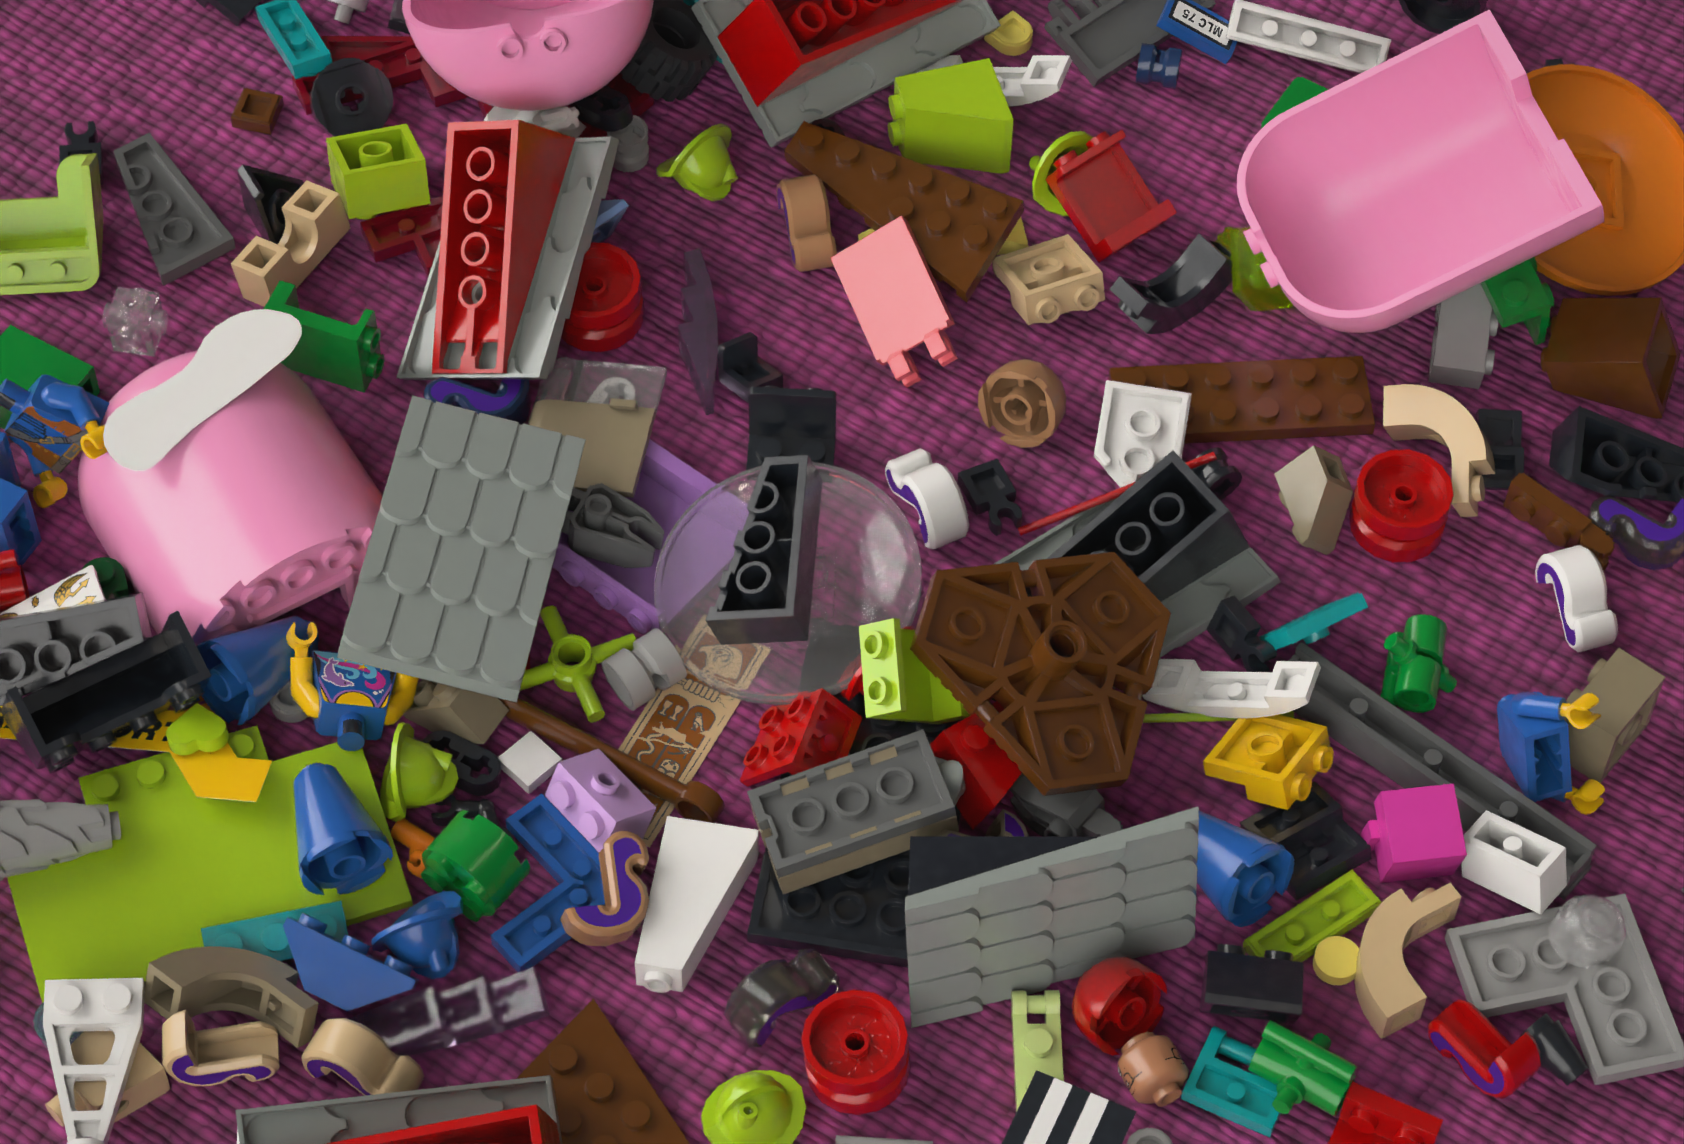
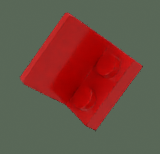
[740,688,863,787]
[1328,1081,1444,1144]

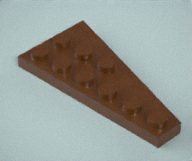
[784,121,1024,303]
[516,998,690,1144]

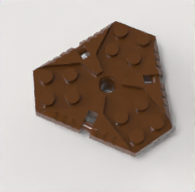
[910,552,1171,796]

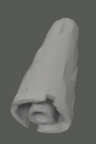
[0,799,121,881]

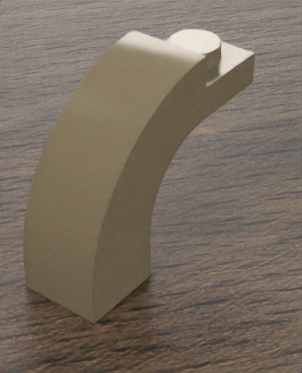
[144,946,319,1048]

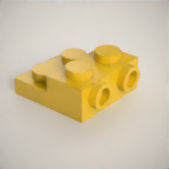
[1203,715,1334,810]

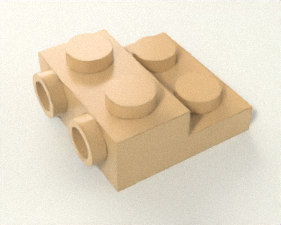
[992,234,1105,325]

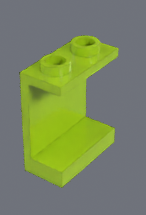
[859,618,973,724]

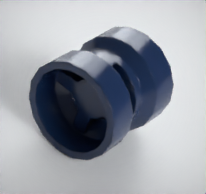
[1136,43,1182,89]

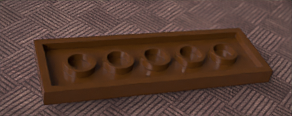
[1108,356,1375,444]

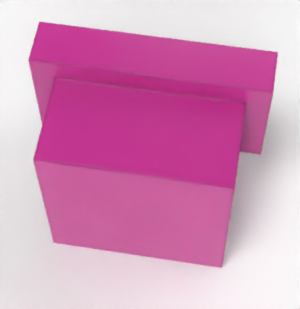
[1360,783,1467,883]

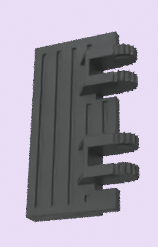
[1044,0,1216,87]

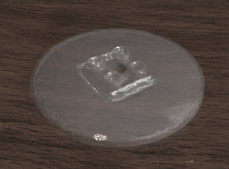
[654,462,922,705]

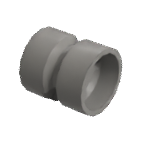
[601,628,687,711]

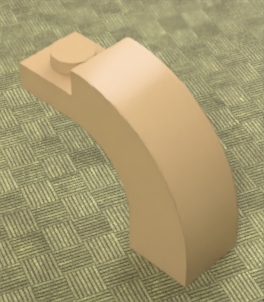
[1383,384,1495,517]
[1354,882,1461,1039]

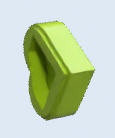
[166,703,229,755]

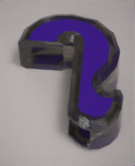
[1588,496,1684,571]
[724,949,840,1048]

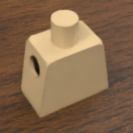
[45,1031,171,1127]

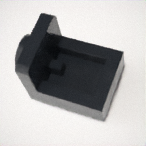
[718,332,783,404]

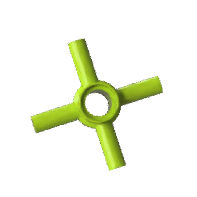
[520,605,636,722]

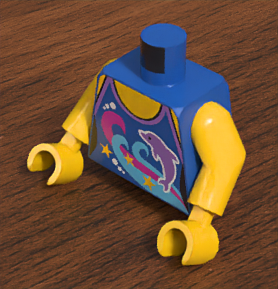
[286,622,419,751]

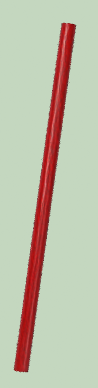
[1018,451,1217,536]

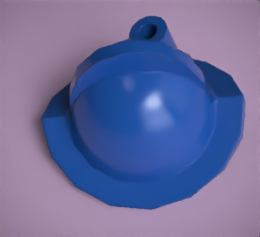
[372,891,463,979]

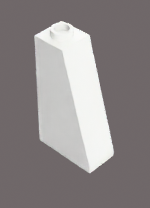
[635,816,759,993]

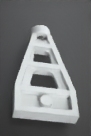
[43,978,145,1144]

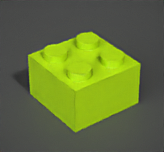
[326,123,430,219]

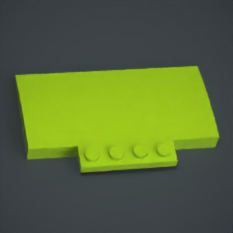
[7,725,413,1007]

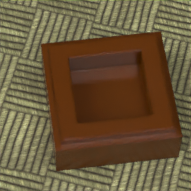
[231,88,284,135]

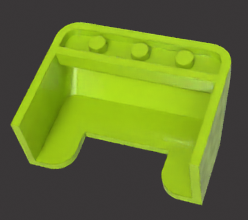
[0,153,104,295]

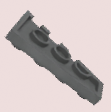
[114,133,235,286]

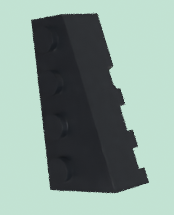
[705,455,822,645]

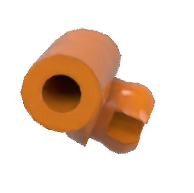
[391,818,435,878]

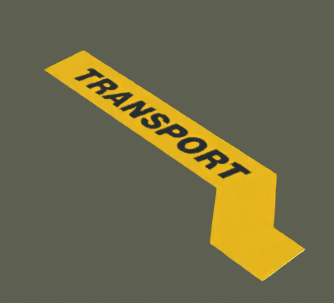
[0,705,272,802]

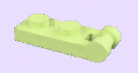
[1011,990,1064,1112]

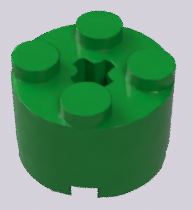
[421,810,530,922]

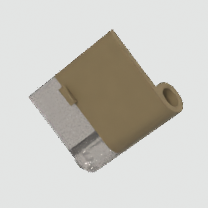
[528,357,667,498]

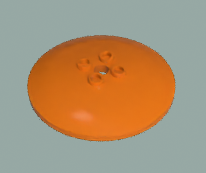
[1527,64,1684,296]

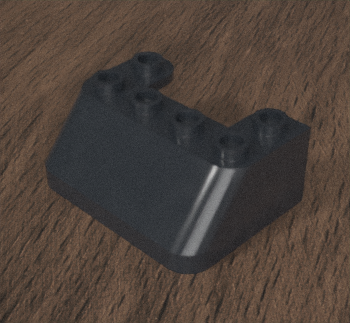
[1,611,212,773]

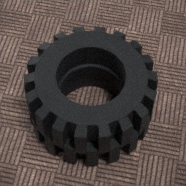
[620,0,718,102]

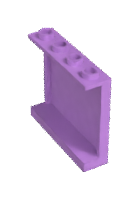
[553,439,749,635]

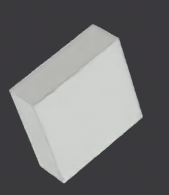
[498,731,562,794]

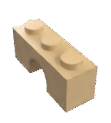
[231,180,351,307]

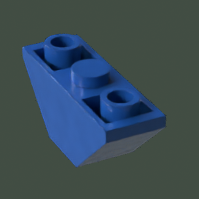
[283,913,419,1011]

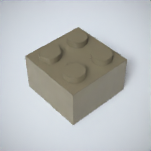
[1564,648,1665,783]

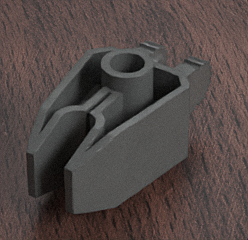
[562,483,665,568]
[1009,773,1123,837]

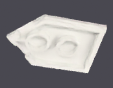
[1094,380,1192,488]

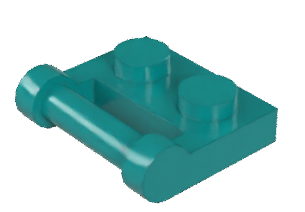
[1181,1026,1281,1138]

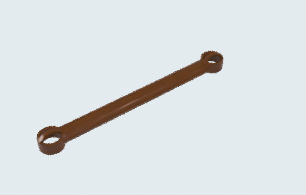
[498,698,725,823]

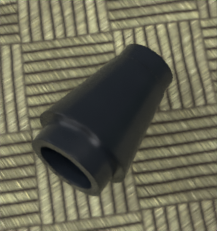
[1518,1013,1589,1086]

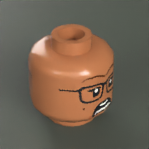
[1117,1032,1189,1107]

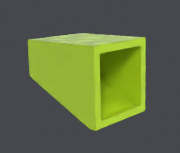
[888,58,1014,174]

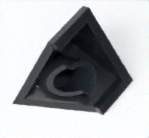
[237,164,304,244]

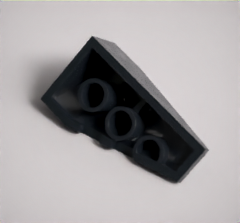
[1549,406,1684,502]

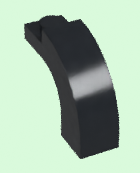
[1110,233,1245,334]

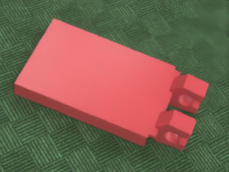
[831,216,958,388]

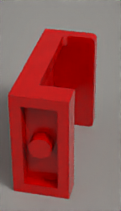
[1045,130,1177,263]

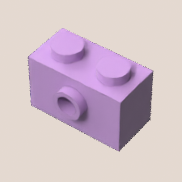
[545,749,656,852]

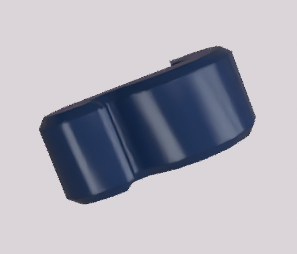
[424,376,531,425]

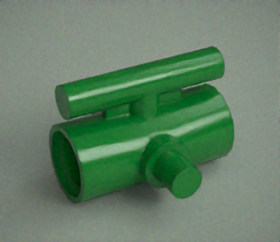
[1381,614,1457,713]
[1248,1020,1358,1116]

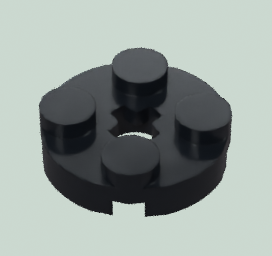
[310,58,393,137]

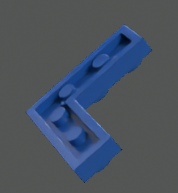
[490,793,605,975]

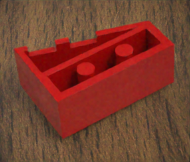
[930,702,1022,830]

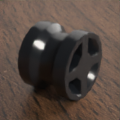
[1191,447,1242,500]

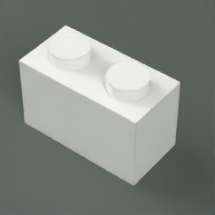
[1461,810,1567,914]

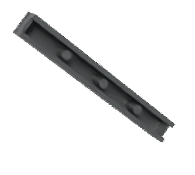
[1288,642,1597,900]

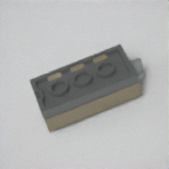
[747,729,966,894]

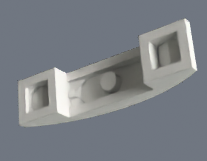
[917,55,1072,107]
[1142,659,1321,718]

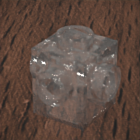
[103,287,168,357]

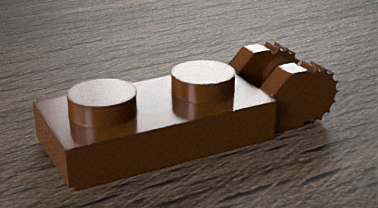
[1503,473,1615,571]

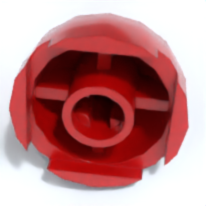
[1072,957,1167,1056]

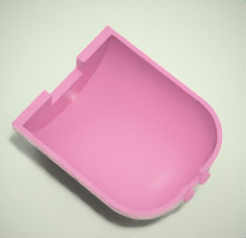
[402,0,654,111]
[1237,10,1604,333]
[78,350,383,645]

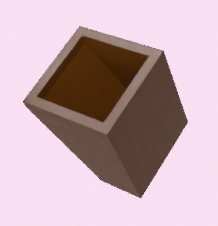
[1541,298,1681,419]

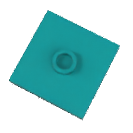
[1259,592,1368,650]

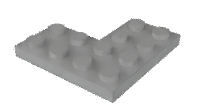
[1445,894,1684,1085]

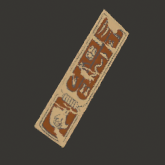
[618,616,774,848]

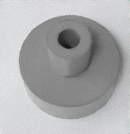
[327,0,369,24]

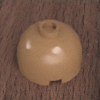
[978,359,1066,448]

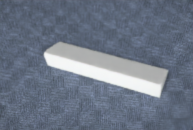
[1226,0,1391,74]

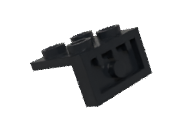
[746,386,837,484]

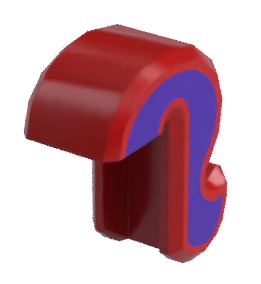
[1428,1000,1541,1099]

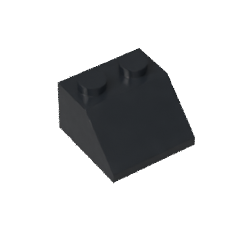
[1199,944,1304,1024]

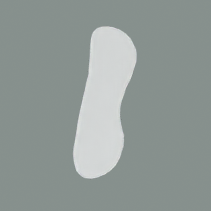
[103,309,302,471]

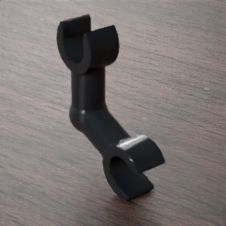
[431,794,512,838]

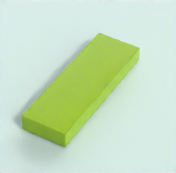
[1243,869,1382,962]

